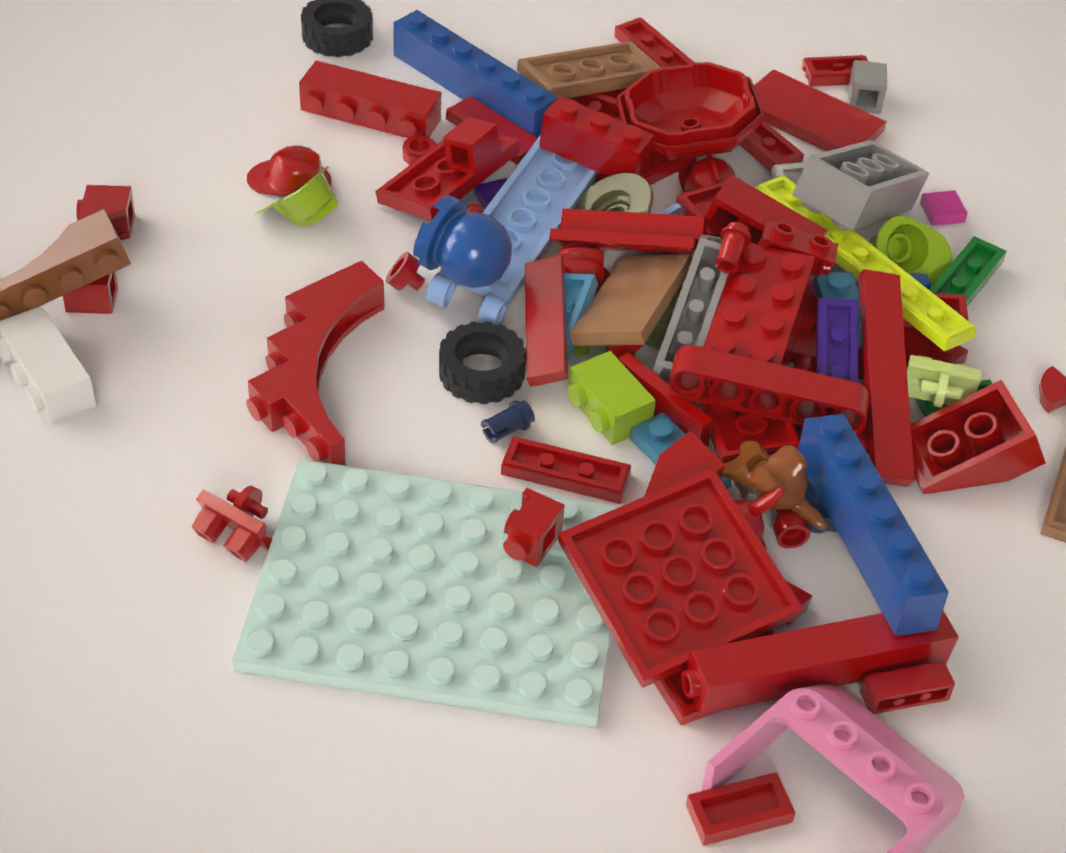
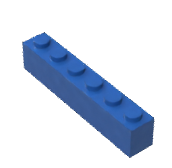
[393,10,558,138]
[798,414,949,636]

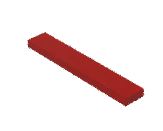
[858,269,915,487]

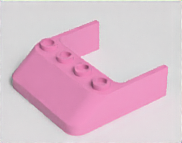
[701,684,964,853]

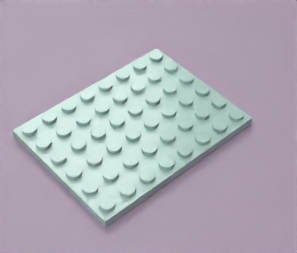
[232,459,621,728]

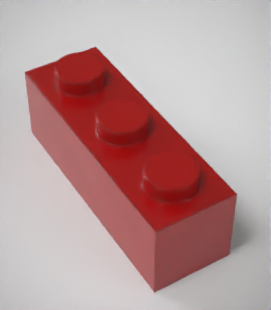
[860,661,955,714]

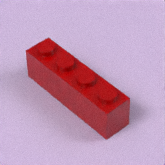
[299,60,441,138]

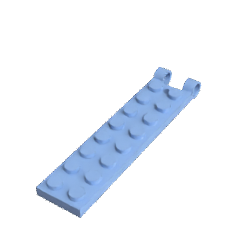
[426,135,599,325]

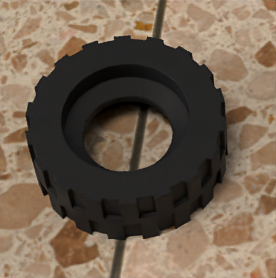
[301,0,373,57]
[439,321,526,404]

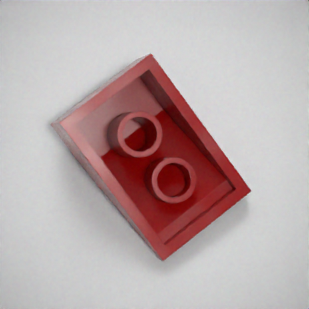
[911,380,1046,494]

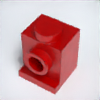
[503,487,565,567]

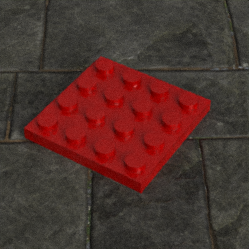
[558,468,803,688]

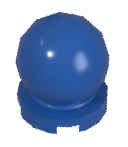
[413,195,512,289]

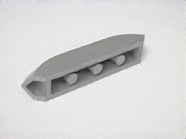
[653,235,729,384]

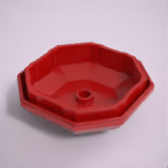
[616,62,765,161]

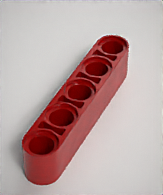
[669,345,869,435]

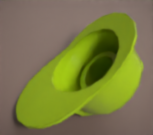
[255,166,338,226]
[870,215,953,285]

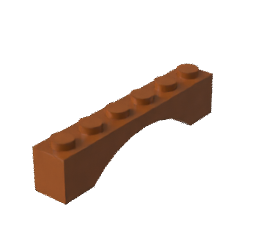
[0,209,131,321]

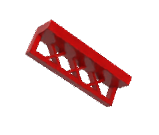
[549,208,708,255]

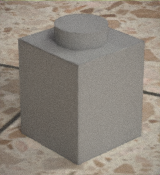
[848,60,887,114]

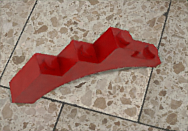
[246,260,384,466]

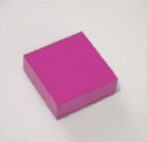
[920,190,968,225]

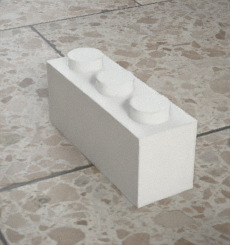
[0,306,96,424]

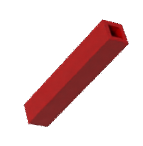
[681,610,959,715]

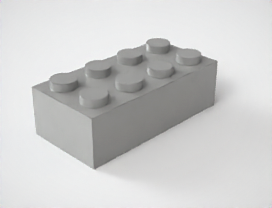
[792,140,929,231]

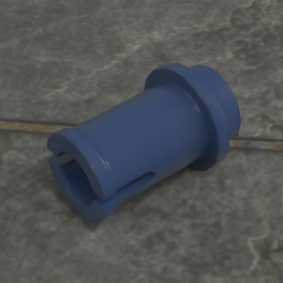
[481,400,535,444]

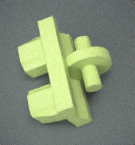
[907,355,982,408]

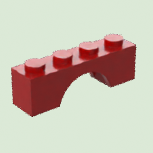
[61,185,136,314]

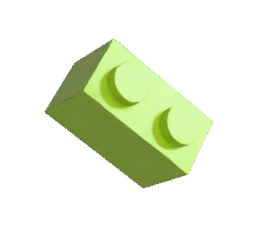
[567,351,656,445]

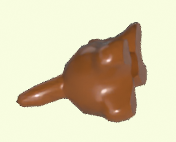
[722,441,827,530]

